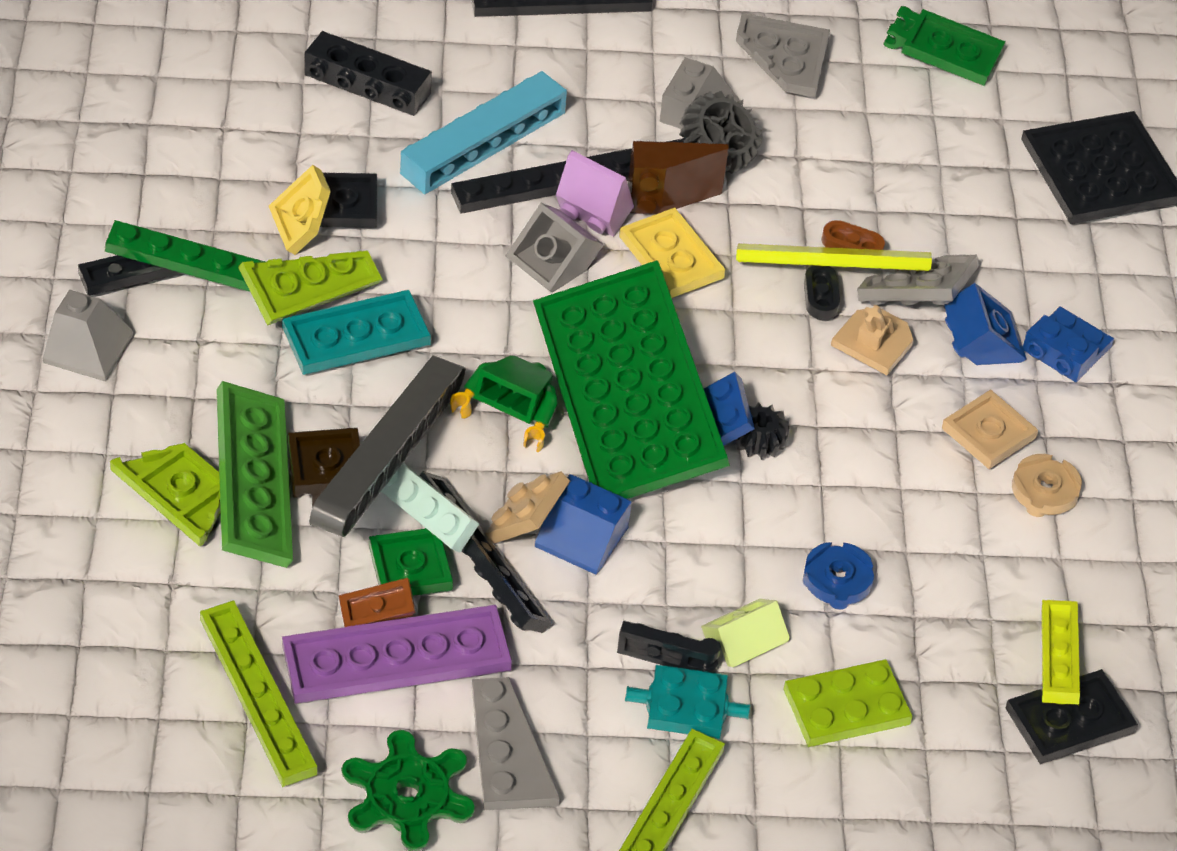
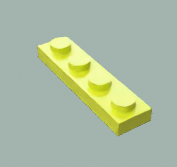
[1041,600,1080,704]

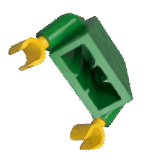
[450,355,558,452]

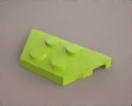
[110,443,221,547]

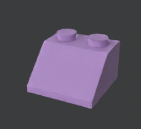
[556,150,634,237]

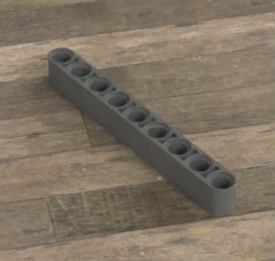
[309,355,466,537]

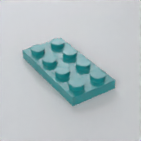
[282,289,431,375]

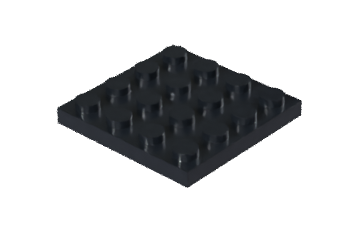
[1021,111,1177,224]

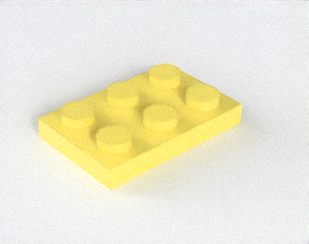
[619,208,725,298]

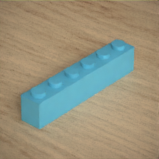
[400,71,567,195]

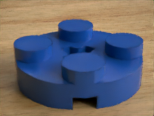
[802,542,874,610]

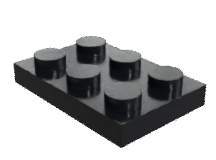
[1005,669,1138,764]

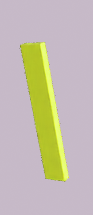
[736,243,932,271]

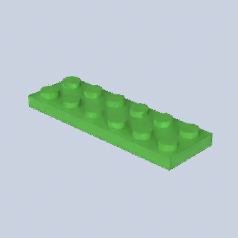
[216,381,293,568]

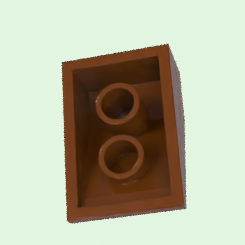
[628,141,729,214]

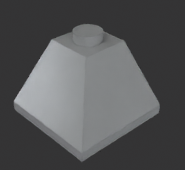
[43,289,133,382]

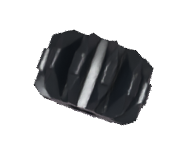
[733,402,789,460]

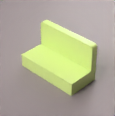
[701,599,790,667]

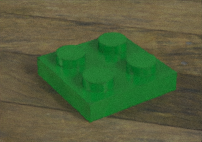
[369,528,453,596]

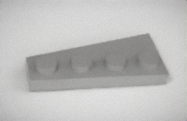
[472,677,560,810]

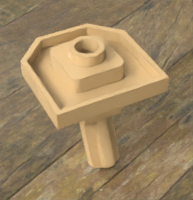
[831,305,913,375]

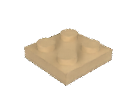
[942,389,1038,469]
[485,471,570,544]

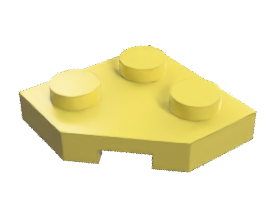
[269,165,331,255]

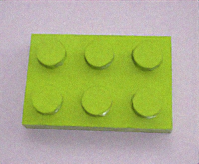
[783,659,912,747]

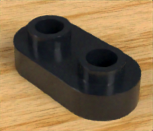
[804,265,840,320]

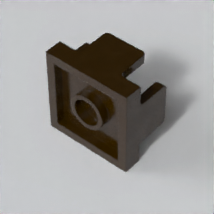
[288,427,360,508]

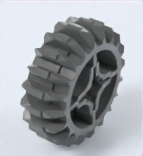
[679,91,762,174]

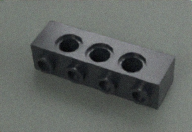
[305,31,432,116]

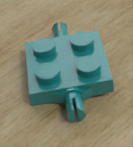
[625,665,750,739]

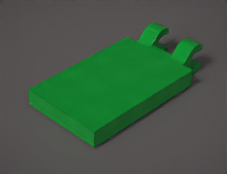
[883,6,1005,86]

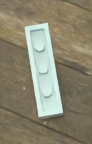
[381,463,480,553]

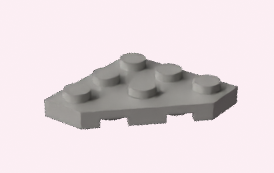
[736,13,830,98]
[857,255,978,305]

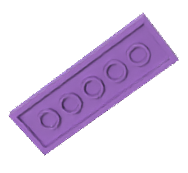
[282,605,512,704]

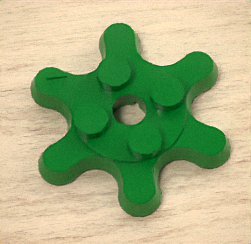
[341,730,475,851]

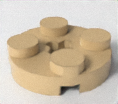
[1012,454,1082,517]

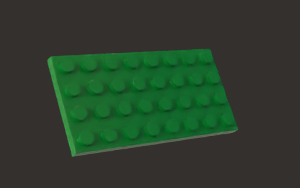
[533,260,730,499]

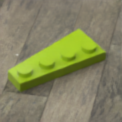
[238,251,382,326]

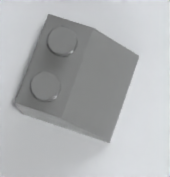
[659,57,739,129]
[505,203,604,293]

